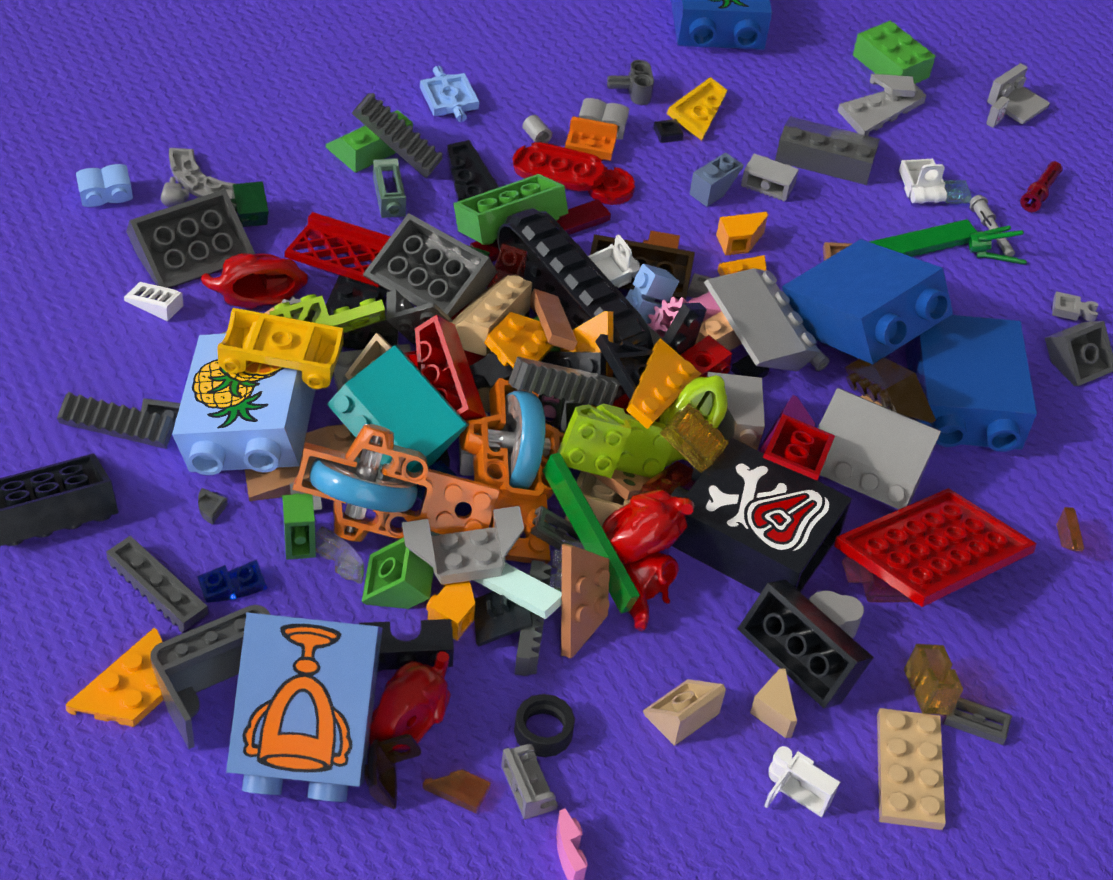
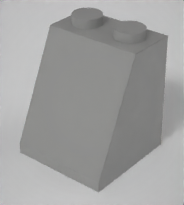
[707,372,765,450]

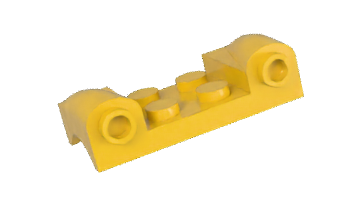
[217,308,344,389]

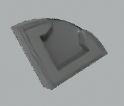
[198,488,228,525]

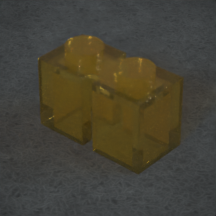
[904,644,963,715]

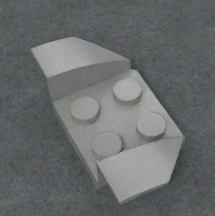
[402,506,524,585]

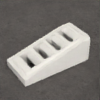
[124,282,184,321]

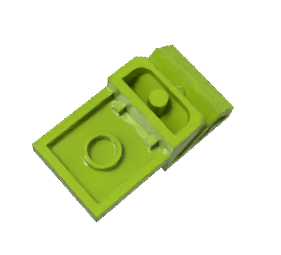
[269,294,386,333]
[557,404,679,480]

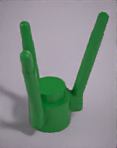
[969,226,1027,264]

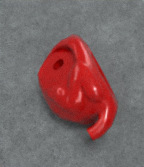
[201,253,308,310]
[602,490,694,564]
[369,652,451,752]

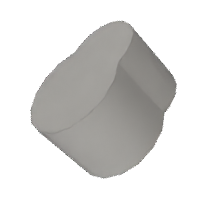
[809,591,864,638]

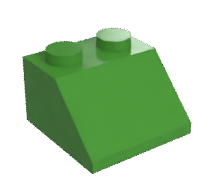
[362,537,433,609]

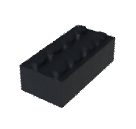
[737,579,874,709]

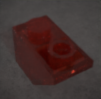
[487,243,527,288]

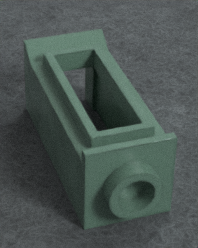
[373,158,406,218]

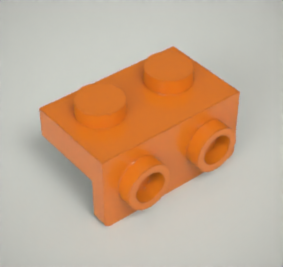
[565,116,618,161]

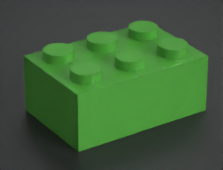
[853,20,936,84]

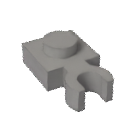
[1052,291,1098,322]

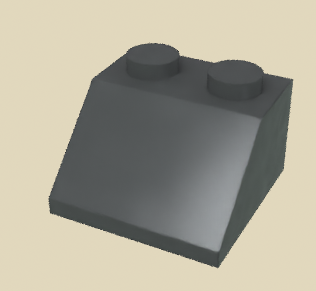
[1045,321,1113,386]

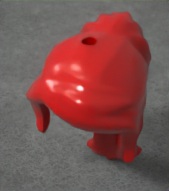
[623,553,679,632]

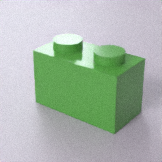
[282,493,316,560]

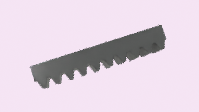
[352,93,443,178]
[508,357,620,406]
[57,392,175,449]
[106,536,208,633]
[515,560,552,676]

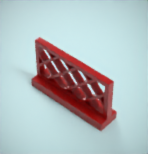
[285,212,391,287]

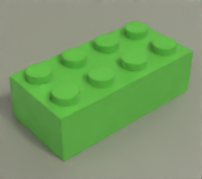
[453,174,568,245]

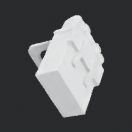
[899,159,947,204]
[588,235,641,288]
[764,746,840,817]

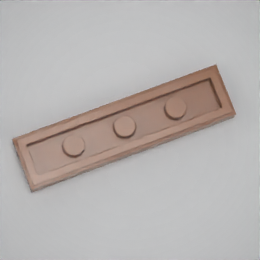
[530,289,577,351]

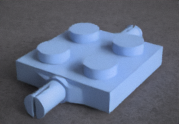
[420,66,479,122]

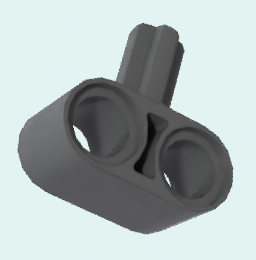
[607,60,654,105]

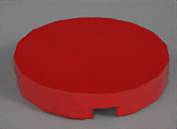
[587,167,635,205]

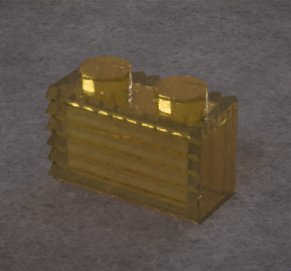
[660,404,729,473]

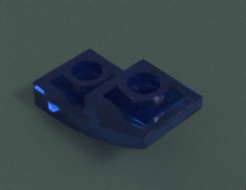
[197,559,268,603]

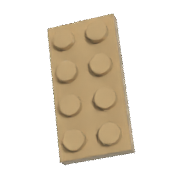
[877,708,946,830]

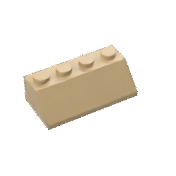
[451,275,532,356]

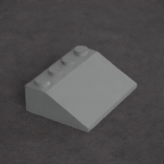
[704,268,820,371]
[818,388,941,509]

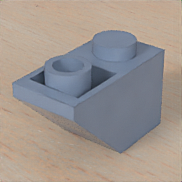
[689,153,743,207]

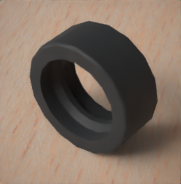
[514,694,575,757]

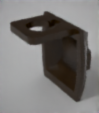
[365,734,421,809]

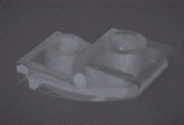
[316,527,364,584]

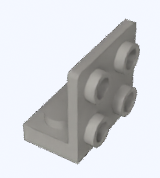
[987,63,1050,124]

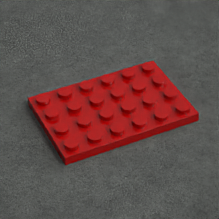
[834,488,1037,607]

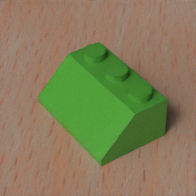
[326,110,413,173]

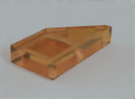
[423,769,491,813]

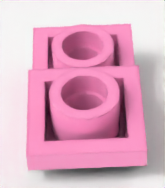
[556,808,588,880]

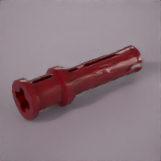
[1020,161,1063,212]

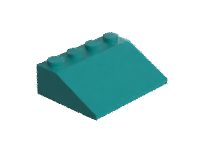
[327,345,468,473]

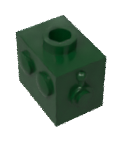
[230,181,269,227]

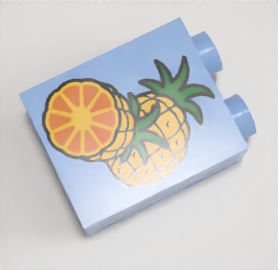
[172,333,316,475]

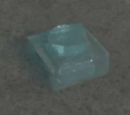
[943,180,972,204]

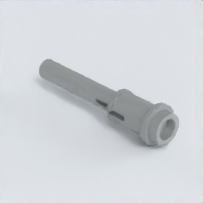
[970,195,1015,257]

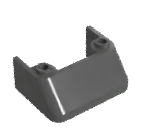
[150,605,271,749]

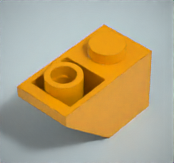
[716,212,768,256]
[426,581,475,641]

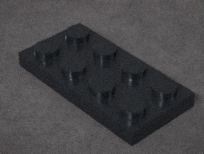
[326,266,390,350]

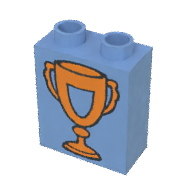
[226,612,383,802]

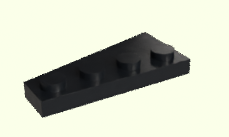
[447,140,499,202]

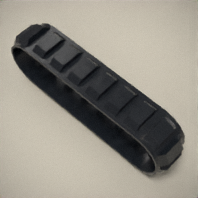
[497,208,653,377]

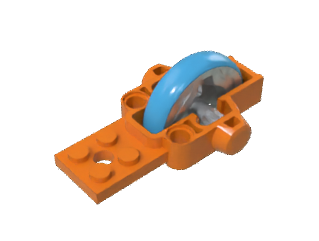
[460,378,564,564]
[292,424,500,542]

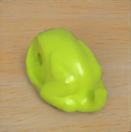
[658,375,728,467]

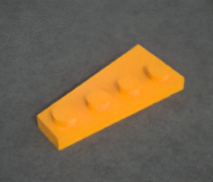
[626,338,701,429]

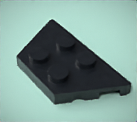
[595,334,653,400]

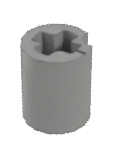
[522,115,552,143]

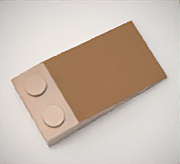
[244,424,361,501]

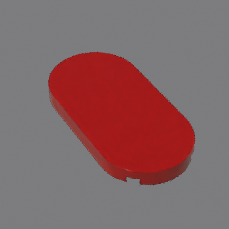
[513,142,606,191]

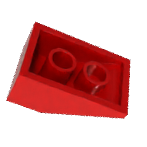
[763,414,835,480]

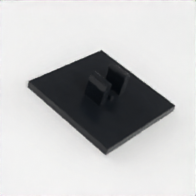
[474,591,533,647]

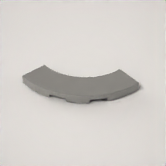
[169,148,236,199]

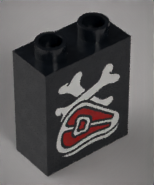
[671,437,852,594]

